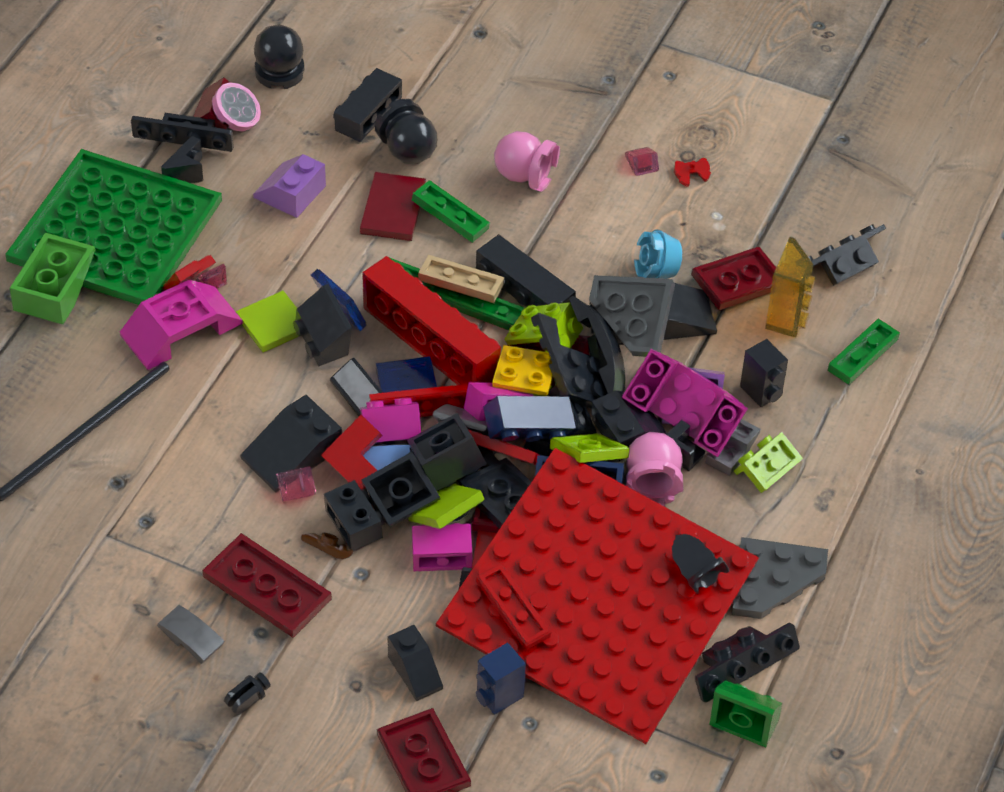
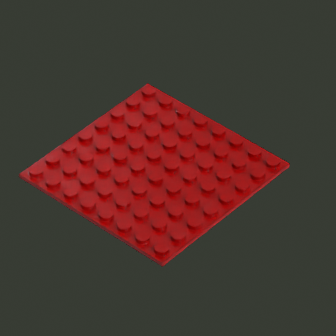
[435,448,759,744]

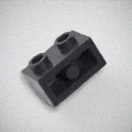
[323,480,385,551]

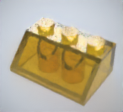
[765,237,816,338]

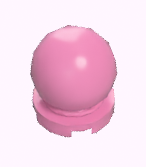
[494,131,560,192]
[626,432,683,505]

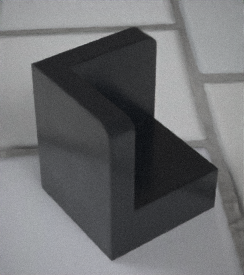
[666,420,705,471]

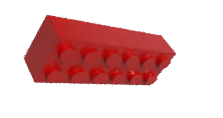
[362,256,501,385]

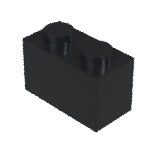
[740,339,788,407]

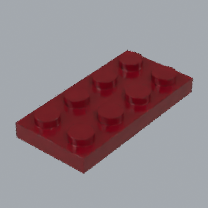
[202,533,332,638]

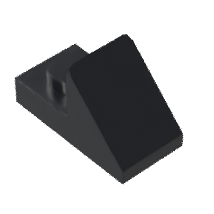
[161,136,203,183]

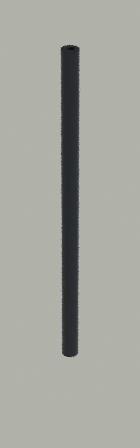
[0,362,170,501]

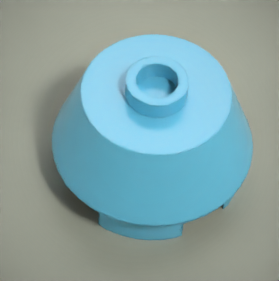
[634,229,682,279]

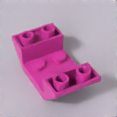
[120,280,243,370]
[622,349,748,457]

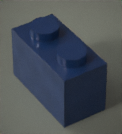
[475,643,526,715]

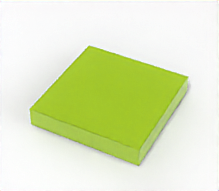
[236,290,299,353]
[550,434,629,463]
[408,484,484,529]

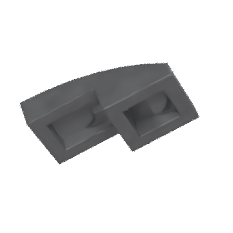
[705,419,761,476]
[157,605,225,664]

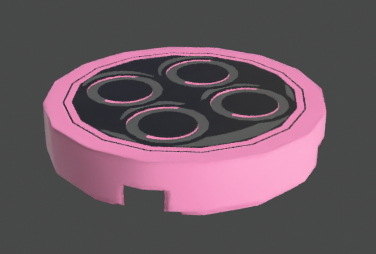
[212,82,261,132]

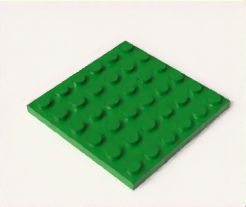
[5,149,222,305]

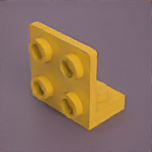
[492,345,555,396]

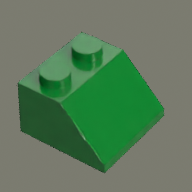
[709,680,783,748]

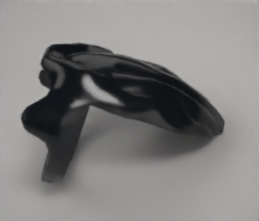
[672,534,729,594]

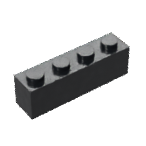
[476,234,576,307]

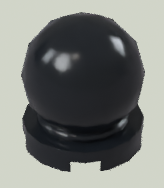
[254,24,305,89]
[374,98,438,164]

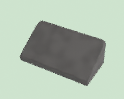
[433,404,489,436]

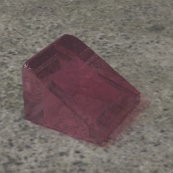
[625,147,659,176]
[195,263,227,289]
[277,466,316,502]

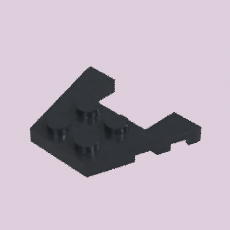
[531,313,608,409]

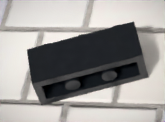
[333,68,402,142]

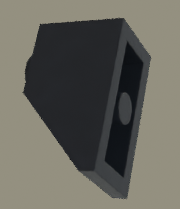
[387,625,443,701]

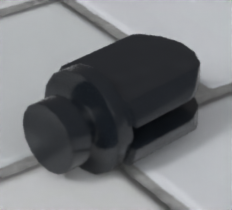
[224,672,271,715]

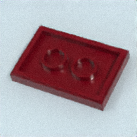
[360,172,426,241]
[691,246,788,310]
[377,708,471,792]

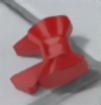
[674,158,711,187]

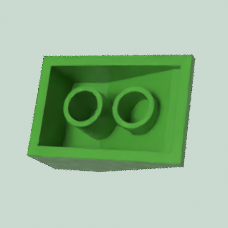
[10,233,95,324]

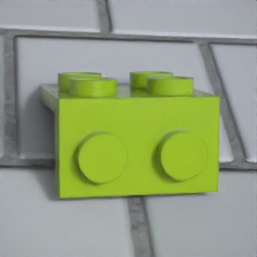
[504,302,583,353]

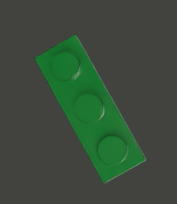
[412,180,490,243]
[827,318,900,385]

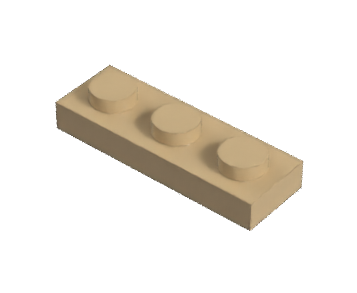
[418,255,504,303]

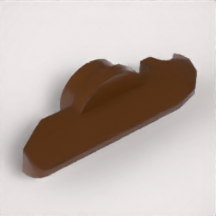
[301,532,353,560]

